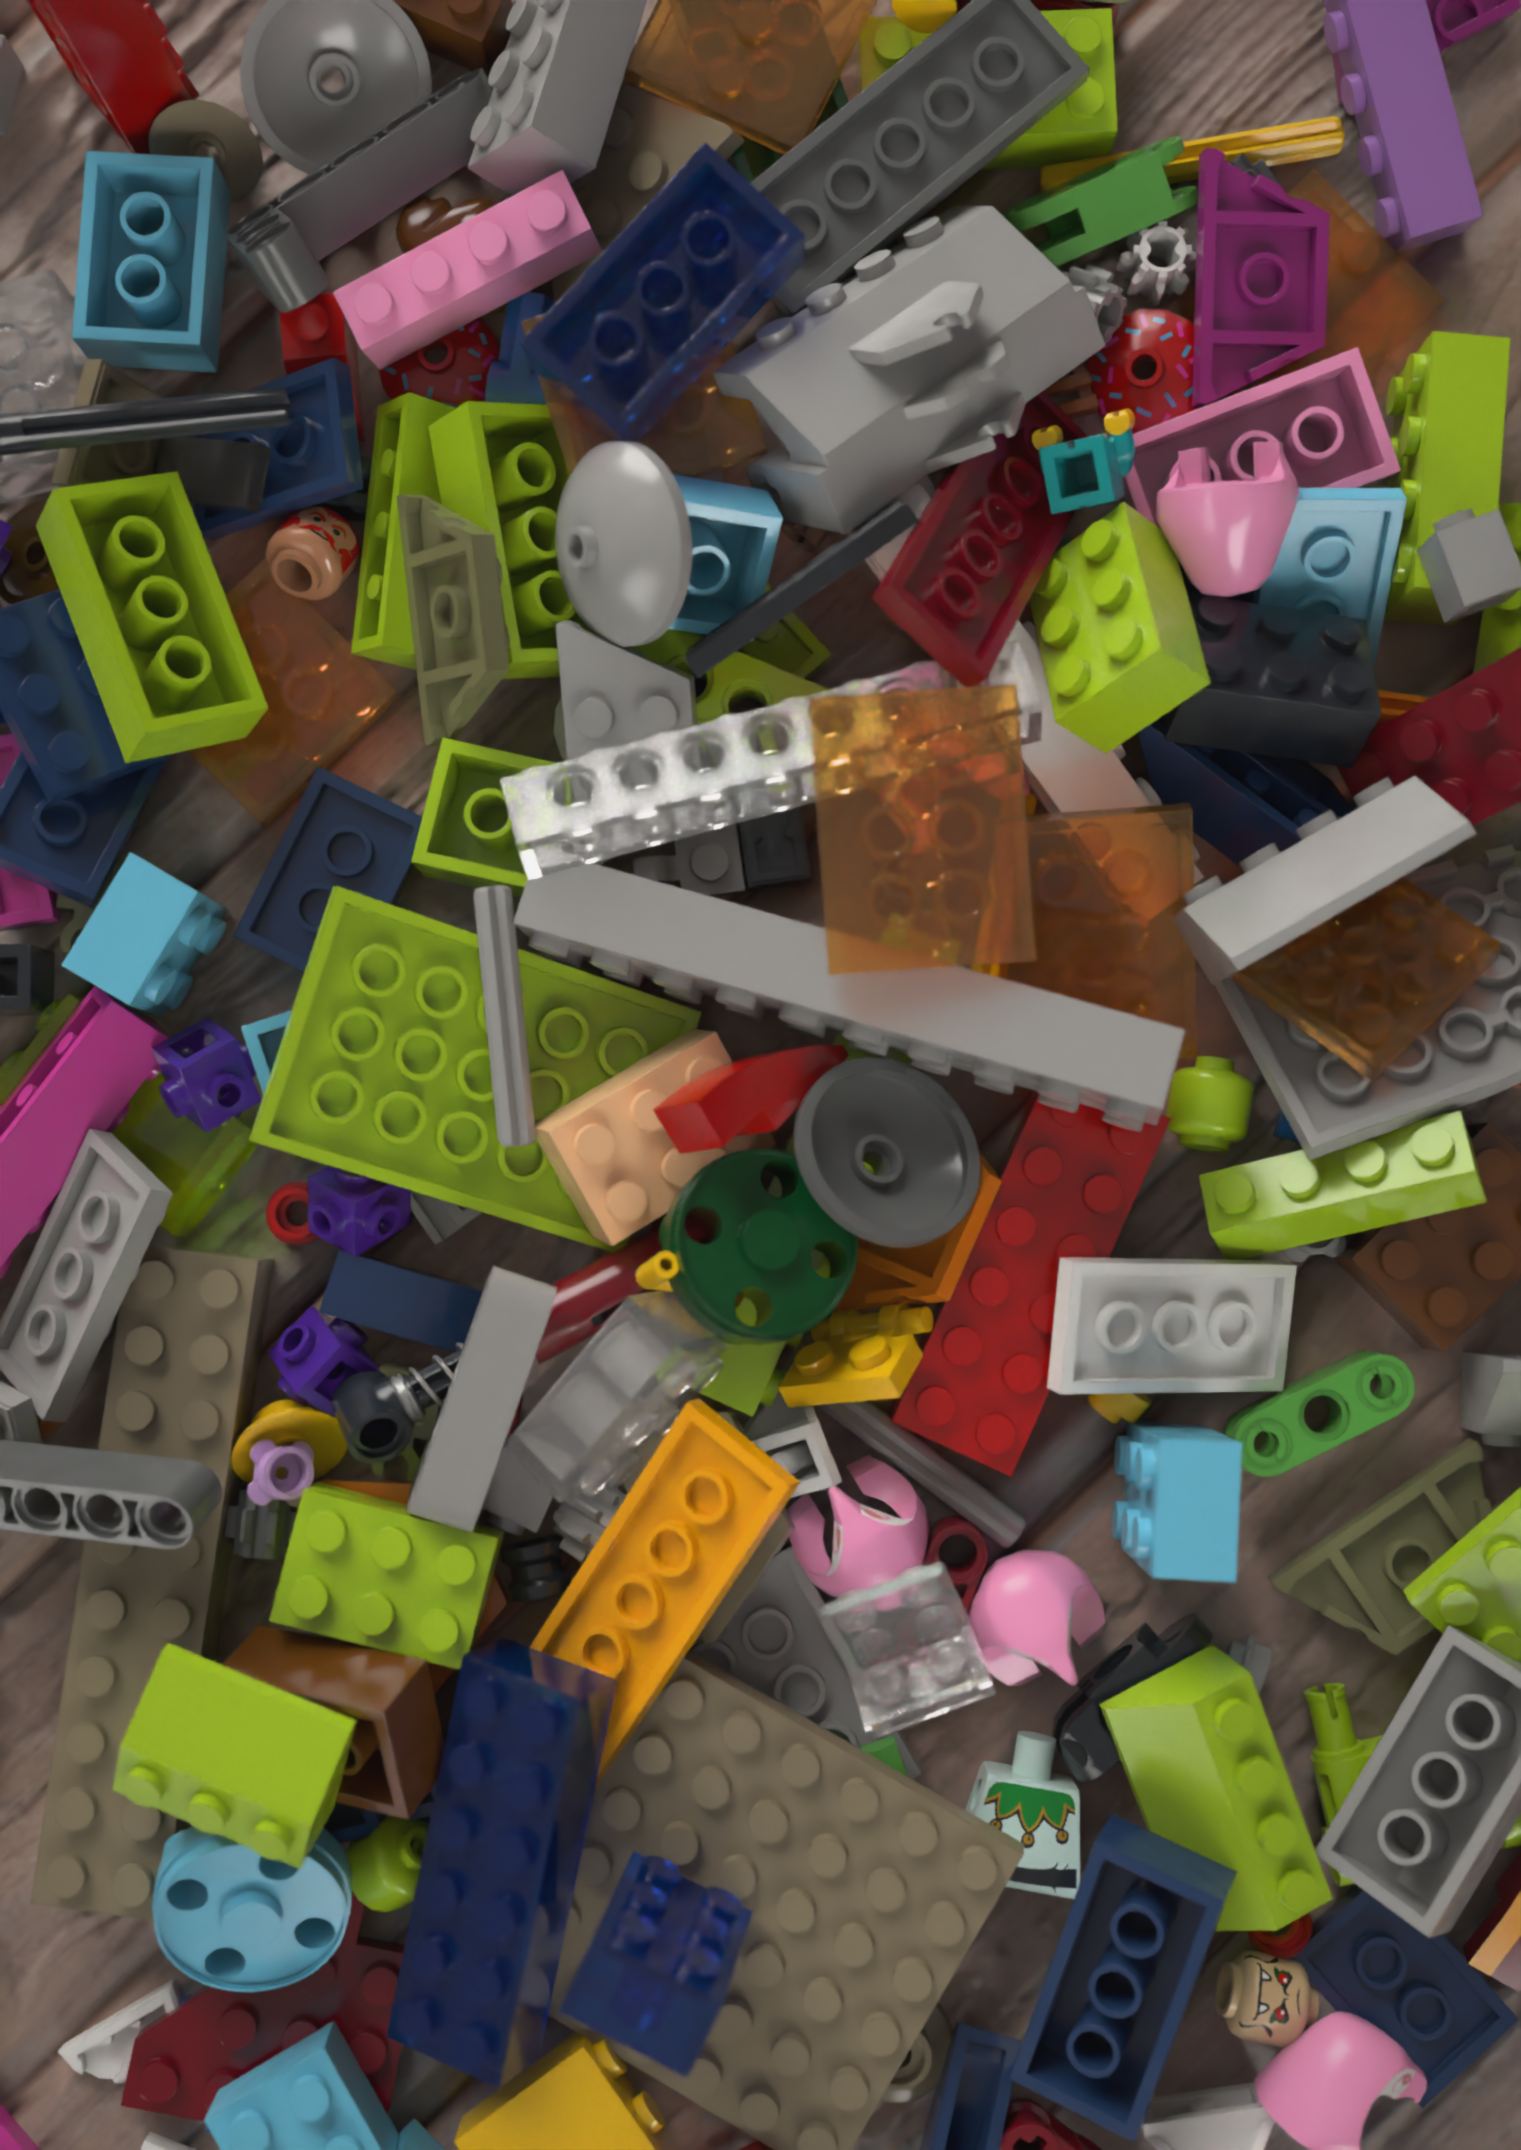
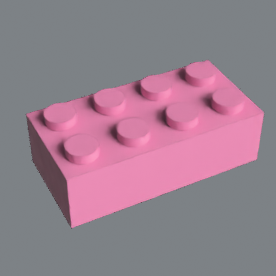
[1119,347,1401,529]

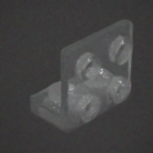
[817,1562,996,1740]

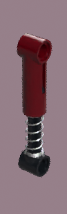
[331,1213,708,1464]

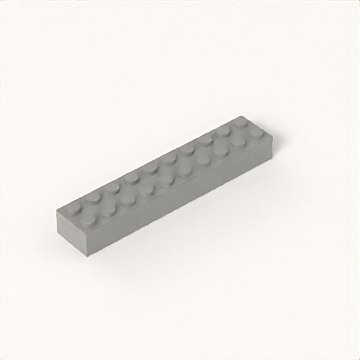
[513,848,1185,1131]

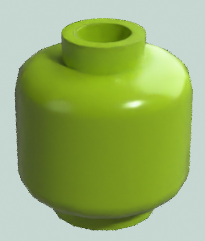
[1165,1056,1254,1153]
[346,1815,443,1912]

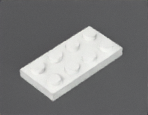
[1047,1257,1297,1394]

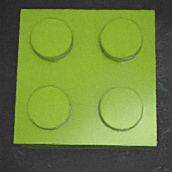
[411,737,571,898]

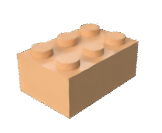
[535,1029,776,1246]

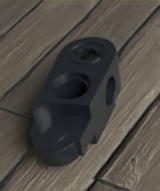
[1052,1613,1213,1783]

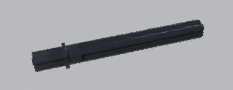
[0,387,291,463]

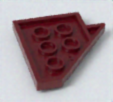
[121,1891,423,2121]

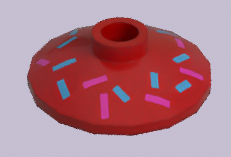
[1087,309,1199,434]
[379,317,500,408]

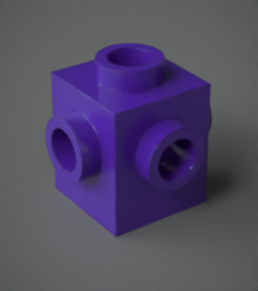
[151,1017,261,1133]
[308,1165,411,1257]
[268,1305,382,1418]

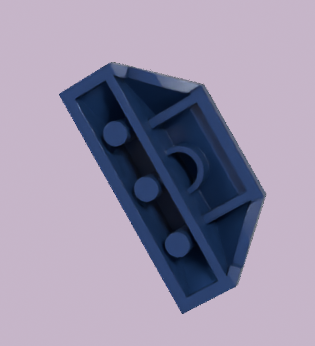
[1138,717,1353,868]

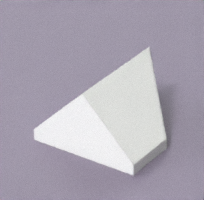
[743,1353,842,1498]
[1141,2082,1275,2150]

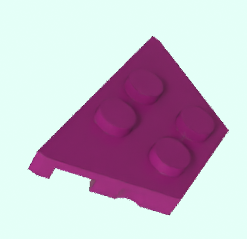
[1192,148,1330,408]

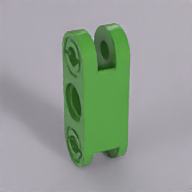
[1003,136,1198,267]
[1222,1350,1415,1477]

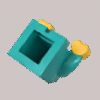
[1032,408,1135,514]

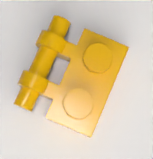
[778,1303,934,1408]

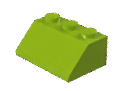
[112,1643,357,1869]

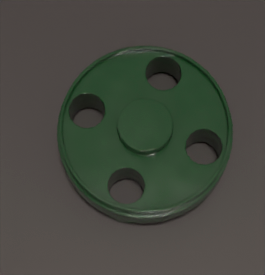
[659,1148,858,1345]

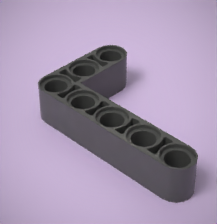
[225,68,493,313]
[0,1439,222,1549]

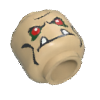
[1215,1949,1319,2048]

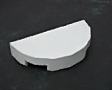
[58,1978,183,2083]

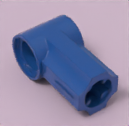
[485,292,563,405]

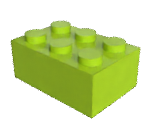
[1029,502,1210,754]
[269,1482,505,1671]

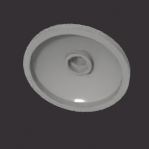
[240,0,432,174]
[555,441,692,647]

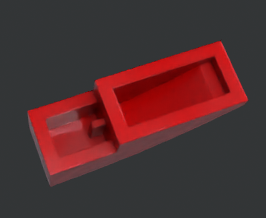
[653,1045,849,1154]

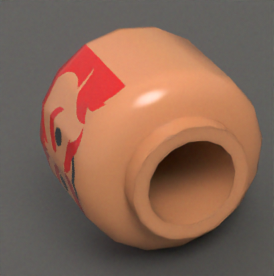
[265,505,361,601]

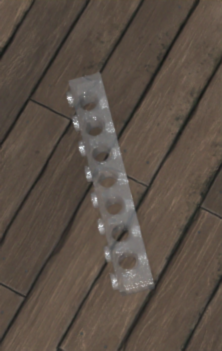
[500,639,1042,880]

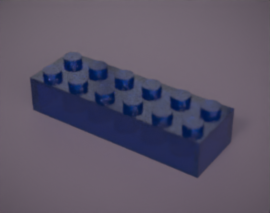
[386,1638,617,2088]

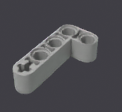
[407,1266,557,1533]

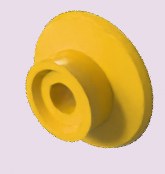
[231,1399,348,1484]

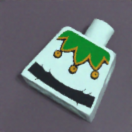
[965,1731,1080,1899]

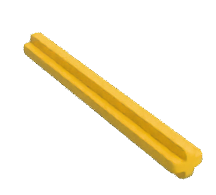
[1038,116,1344,193]

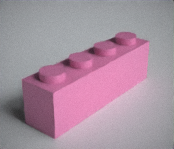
[333,169,603,370]

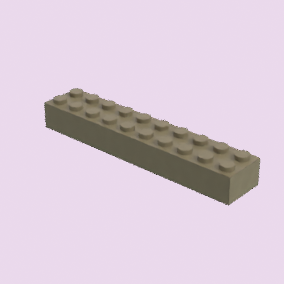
[30,1242,274,1920]

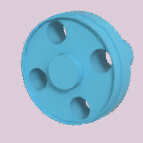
[152,1826,352,1992]

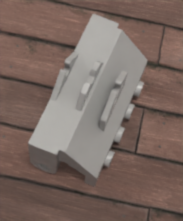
[712,205,1106,534]

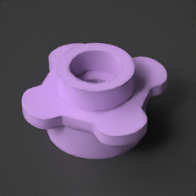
[247,1439,314,1507]

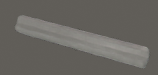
[473,885,536,1147]
[817,1401,1026,1548]

